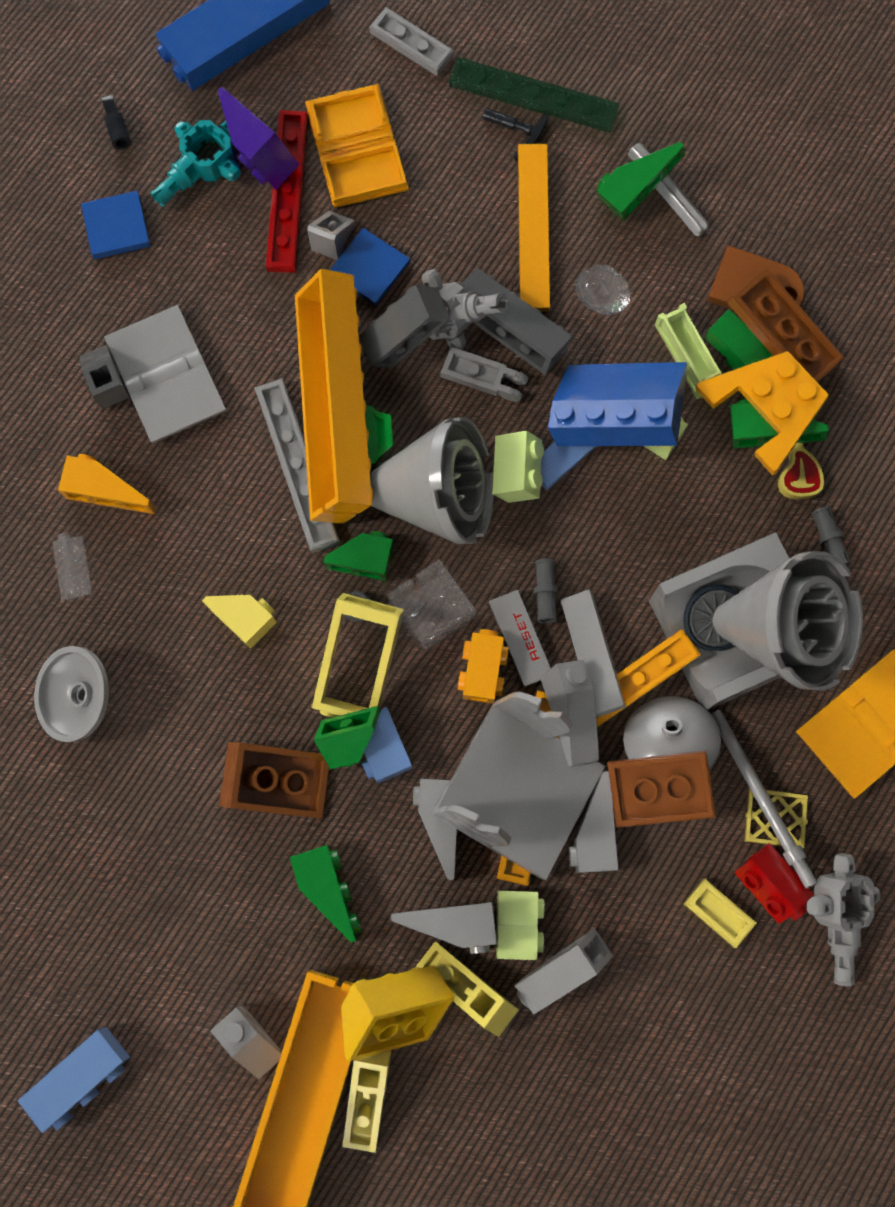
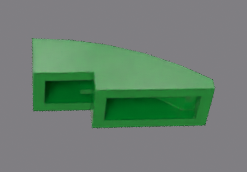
[705,309,773,370]

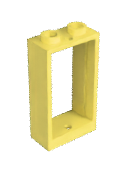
[312,593,404,717]

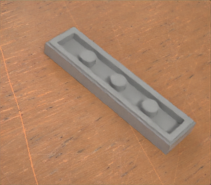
[561,589,626,717]

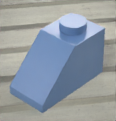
[361,707,413,784]

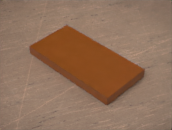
[727,268,844,383]

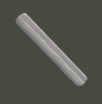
[629,143,709,236]

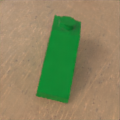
[596,142,685,221]
[730,399,828,449]

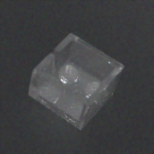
[387,559,476,652]

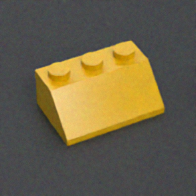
[341,965,455,1062]

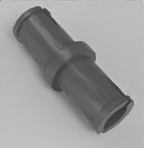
[811,506,852,567]
[534,559,558,624]

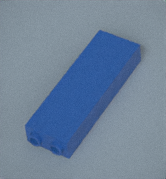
[155,0,330,91]

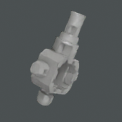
[422,269,509,350]
[807,853,880,986]

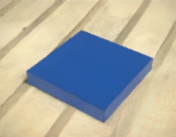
[81,191,151,260]
[330,228,410,307]

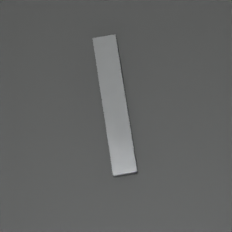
[255,378,340,553]

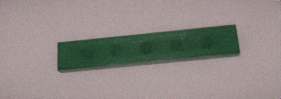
[449,57,620,133]

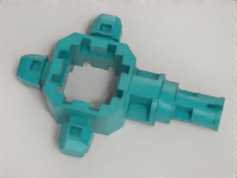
[150,120,241,207]

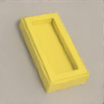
[683,879,756,948]

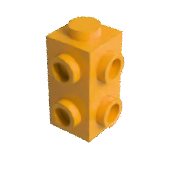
[457,629,509,704]

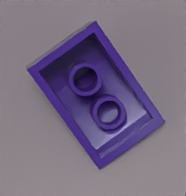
[218,86,300,190]

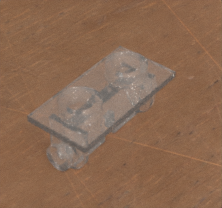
[52,533,93,601]

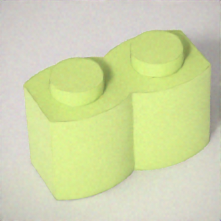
[496,890,544,960]

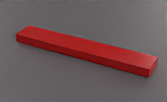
[266,110,308,273]

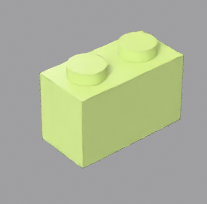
[492,431,544,503]

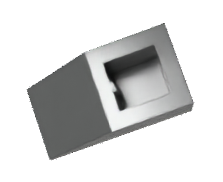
[79,345,130,409]

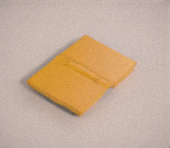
[305,84,409,208]
[796,649,895,799]

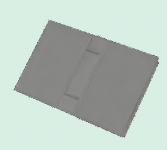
[104,305,227,444]

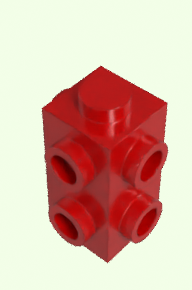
[734,843,814,924]

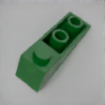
[290,845,361,943]

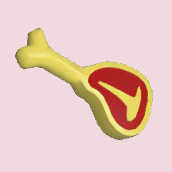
[778,443,824,500]

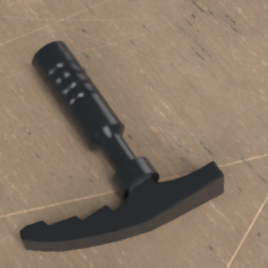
[483,108,548,160]

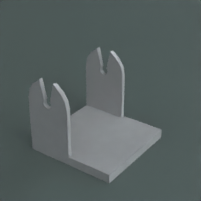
[432,692,605,880]

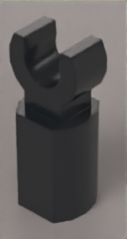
[101,95,132,149]

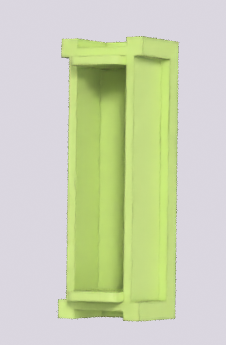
[655,303,722,399]

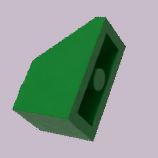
[324,531,394,582]
[314,706,381,769]

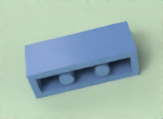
[18,1027,131,1133]

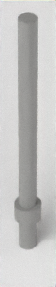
[711,710,817,889]

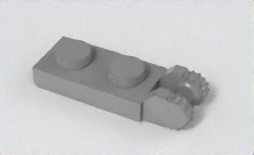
[440,347,528,402]

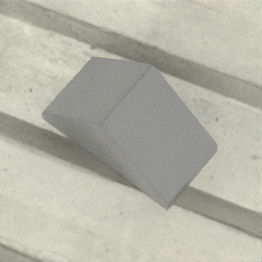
[307,211,355,260]

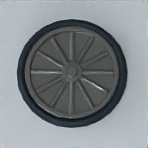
[683,584,739,651]

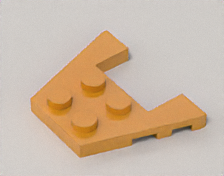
[696,351,829,476]

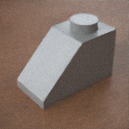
[211,1004,282,1079]

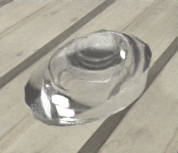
[576,264,630,315]

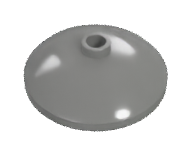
[34,646,109,742]
[623,696,721,770]

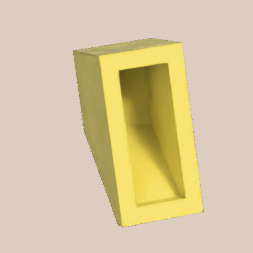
[202,595,277,649]

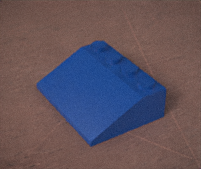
[548,362,688,446]

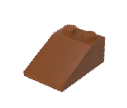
[219,742,329,819]

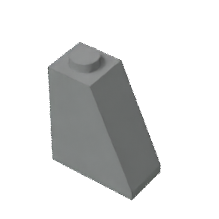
[515,928,613,1015]

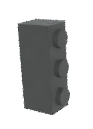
[359,284,450,367]

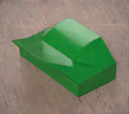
[365,405,393,471]

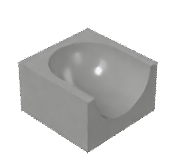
[649,532,789,710]

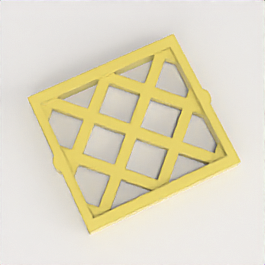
[745,788,808,849]

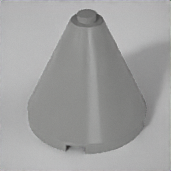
[370,417,494,544]
[712,551,863,691]

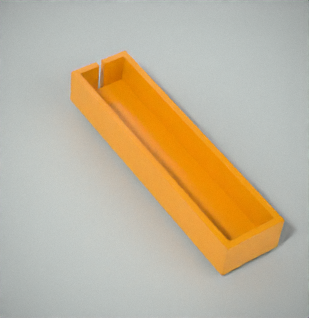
[295,268,374,524]
[233,970,354,1207]

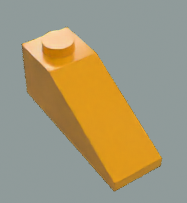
[58,454,156,514]

